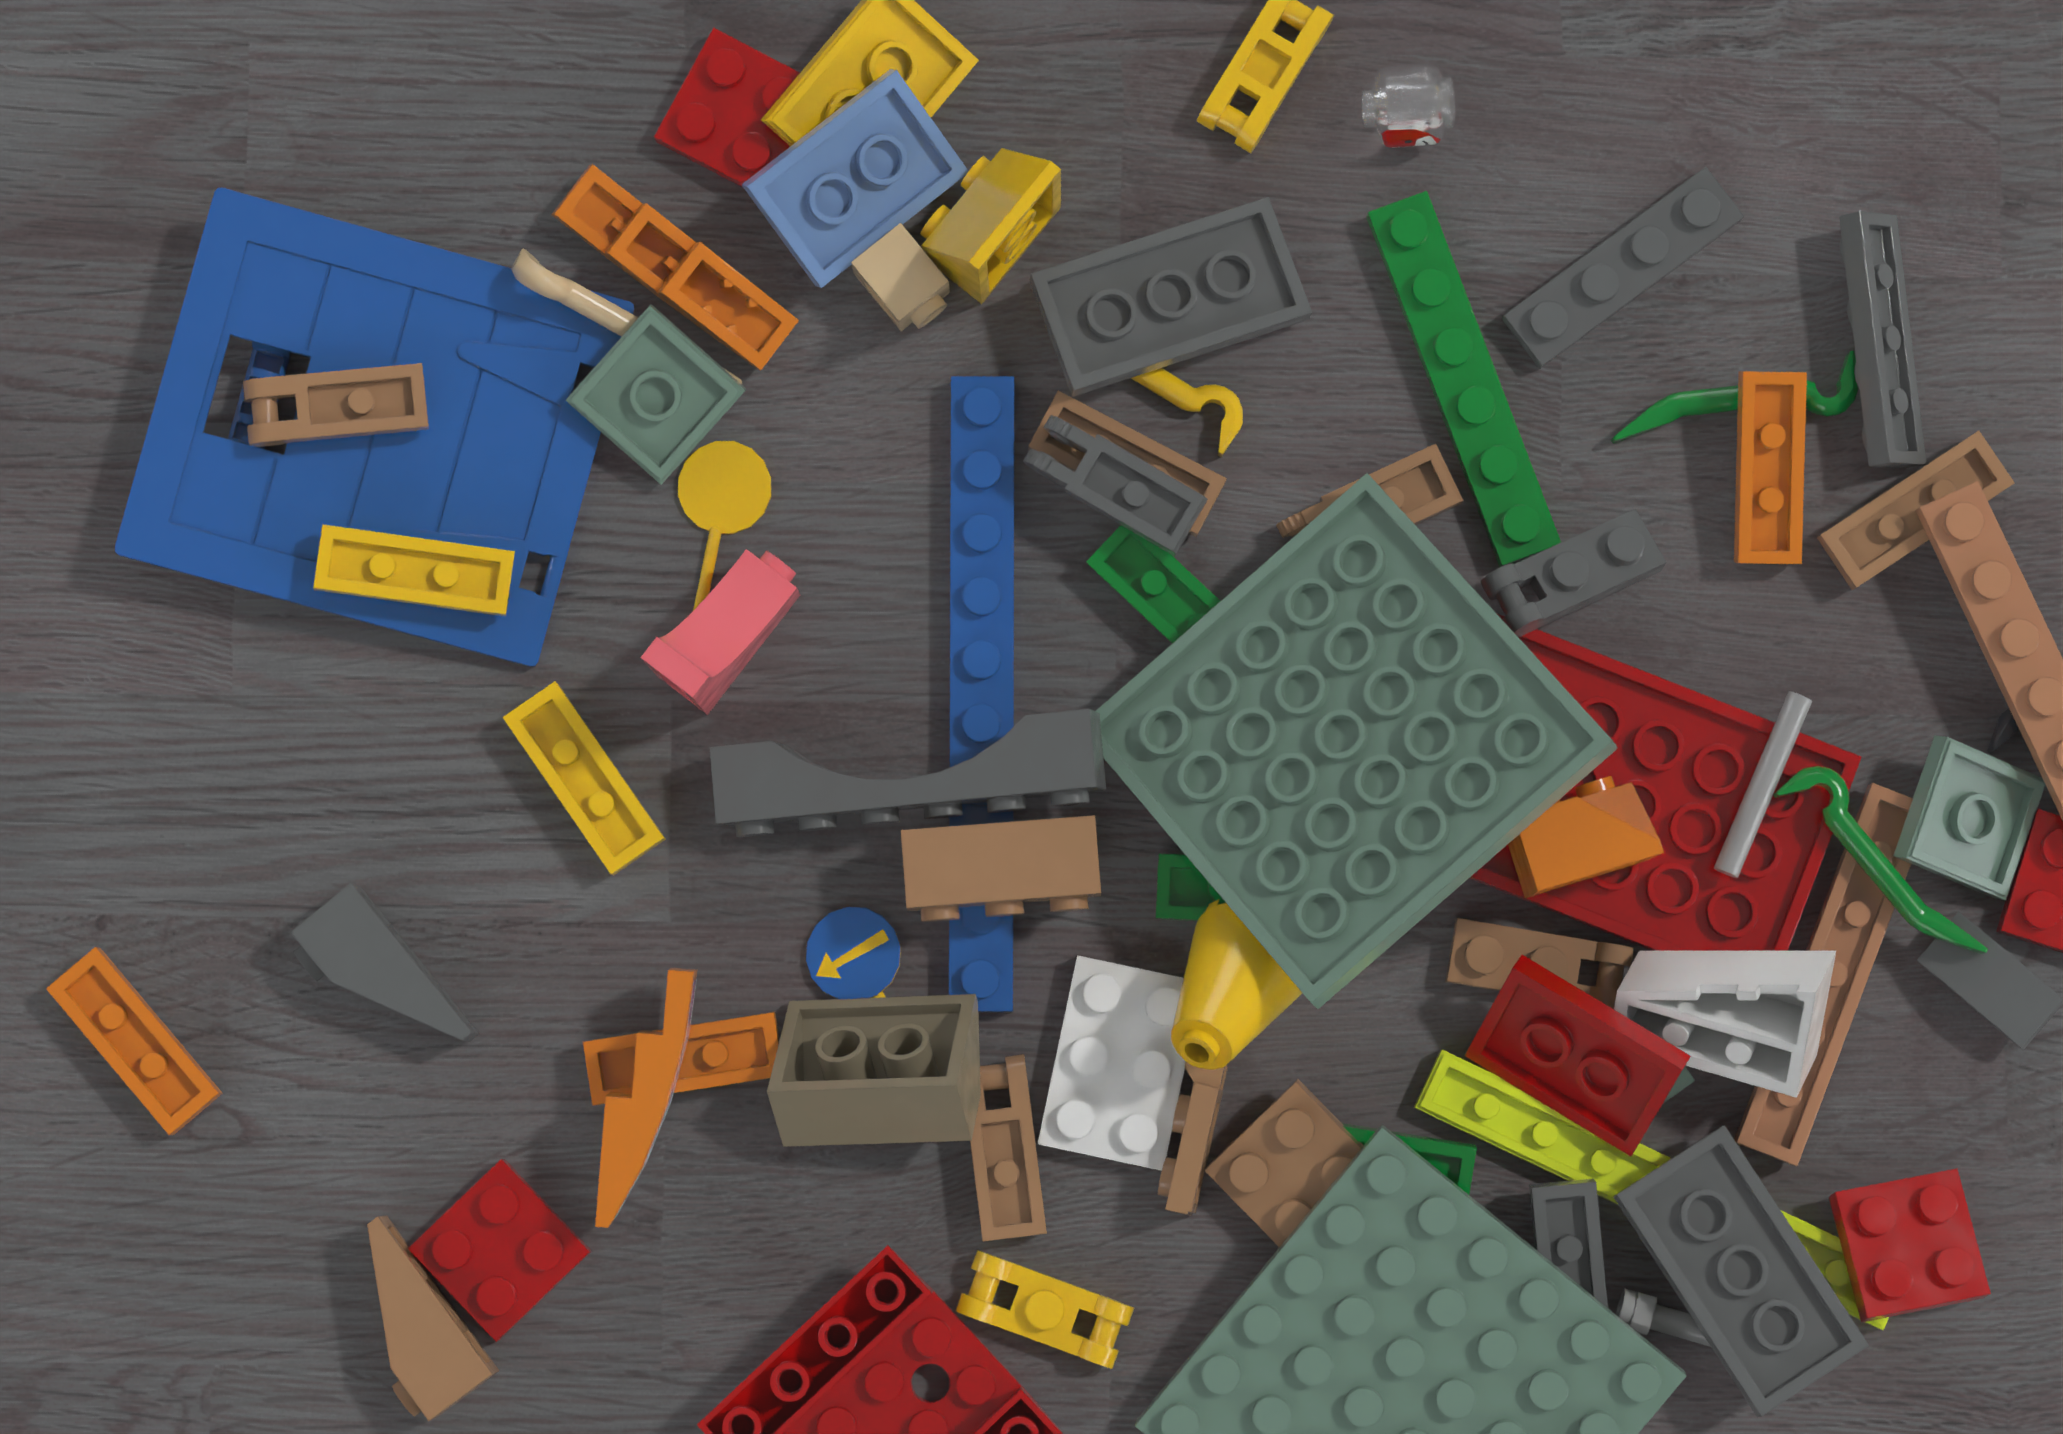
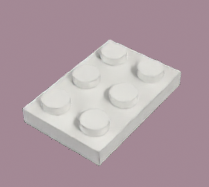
[1038,955,1186,1171]

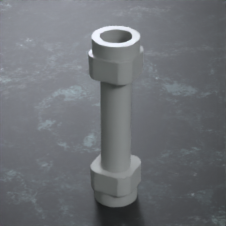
[1615,1288,1711,1347]

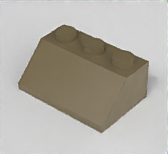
[767,994,981,1147]

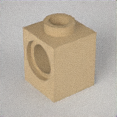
[851,223,950,331]

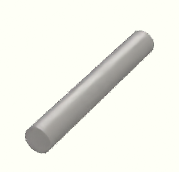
[1714,691,1812,878]

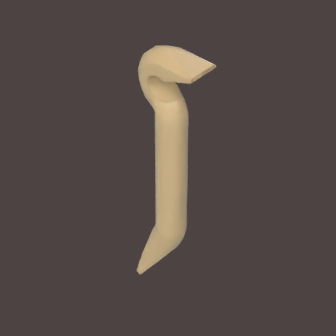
[511,248,742,384]

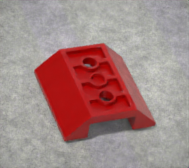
[697,1245,1063,1434]

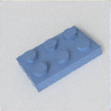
[742,69,968,288]

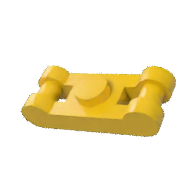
[1197,0,1334,153]
[955,1250,1134,1369]

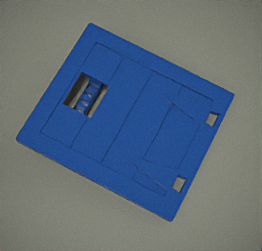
[115,188,634,667]

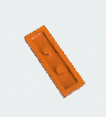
[1734,371,1807,564]
[46,947,223,1135]
[583,1012,779,1106]

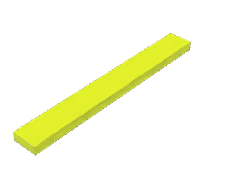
[1413,1050,1889,1330]

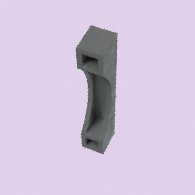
[710,709,1106,837]

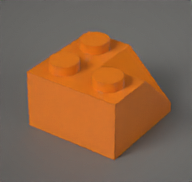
[1508,776,1664,898]

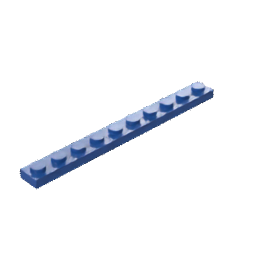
[949,376,1015,1012]

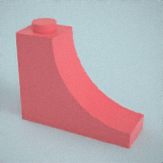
[640,549,800,715]

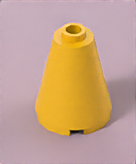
[1171,899,1302,1070]

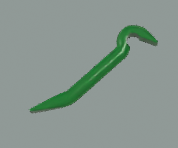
[1611,351,1859,444]
[1773,766,1988,954]

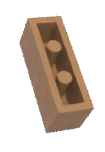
[901,815,1101,922]

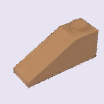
[367,1215,499,1421]

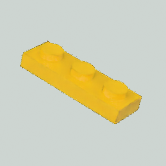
[313,524,515,616]
[503,681,666,876]

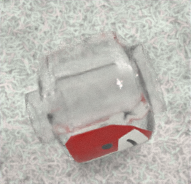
[1362,63,1456,148]

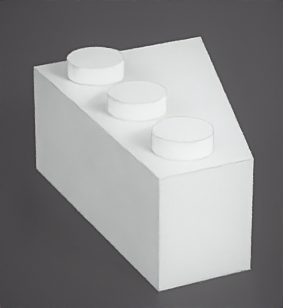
[1614,951,1836,1098]

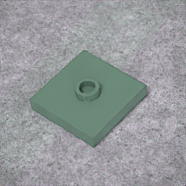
[565,304,746,485]
[1893,735,2045,900]

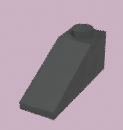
[291,883,480,1042]

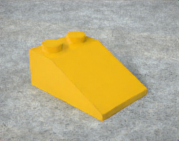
[920,148,1061,304]

